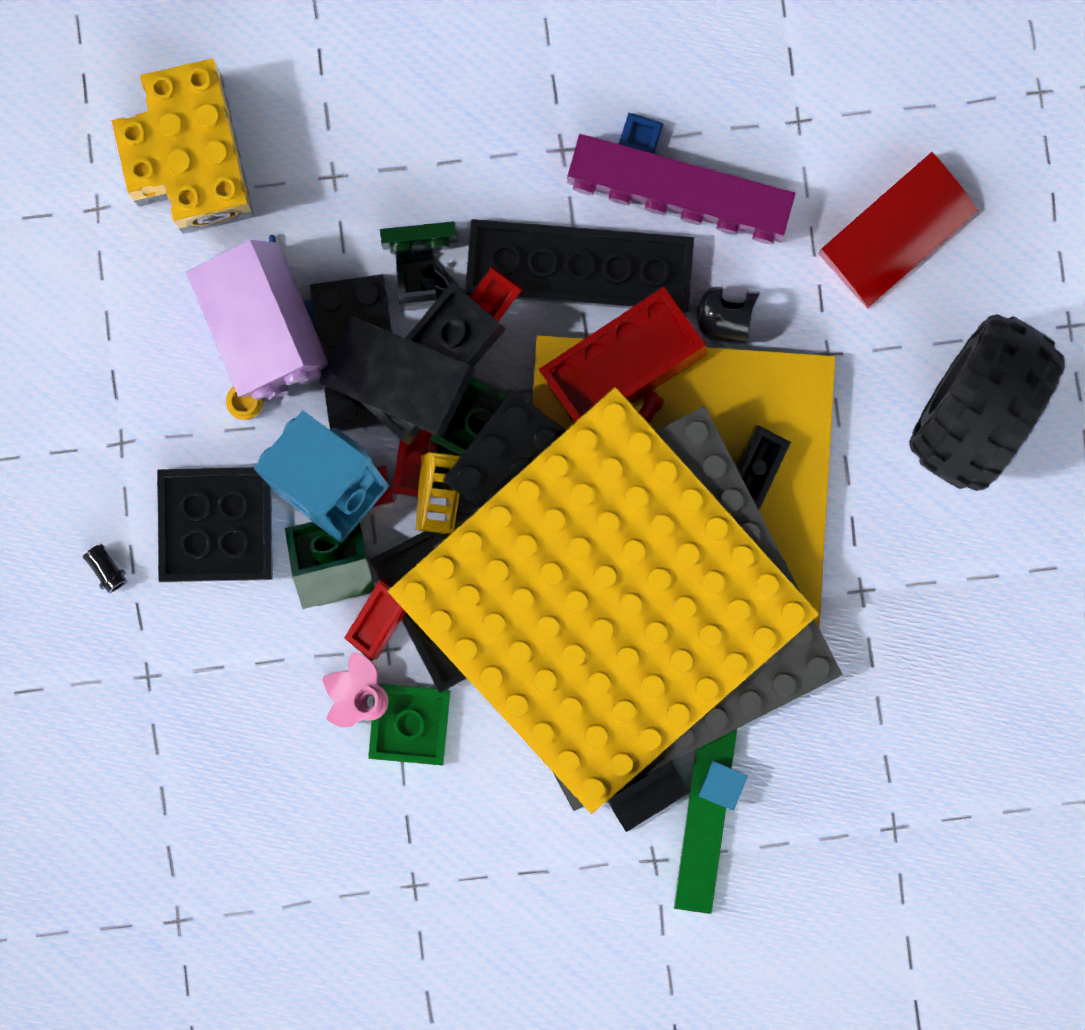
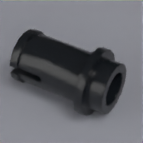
[82,544,127,594]

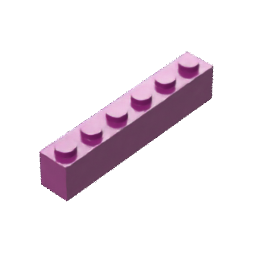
[567,133,796,245]

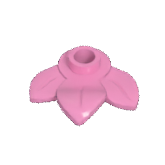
[322,652,388,728]

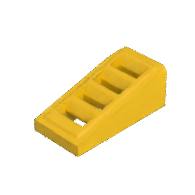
[415,453,460,534]

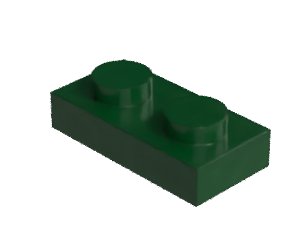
[380,221,457,254]

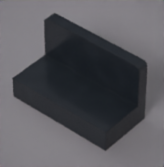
[606,760,690,832]

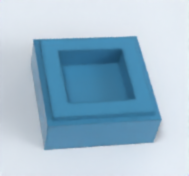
[698,761,748,811]

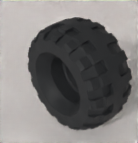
[909,314,1065,491]

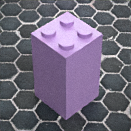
[186,240,329,401]

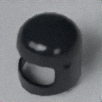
[697,286,760,344]

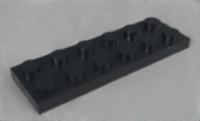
[465,219,694,313]

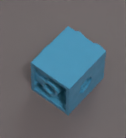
[254,410,389,544]

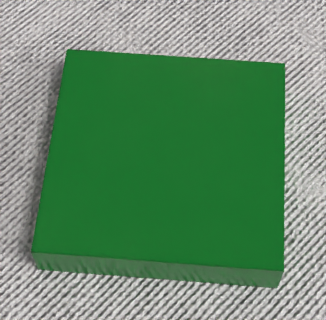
[368,684,451,766]

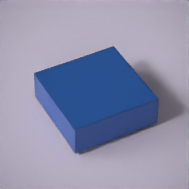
[619,112,664,154]

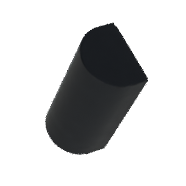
[736,425,791,510]

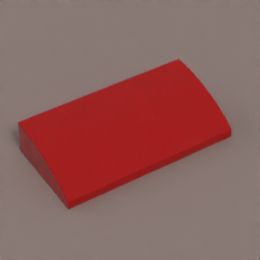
[818,152,979,309]
[539,287,707,424]

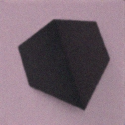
[396,250,464,312]

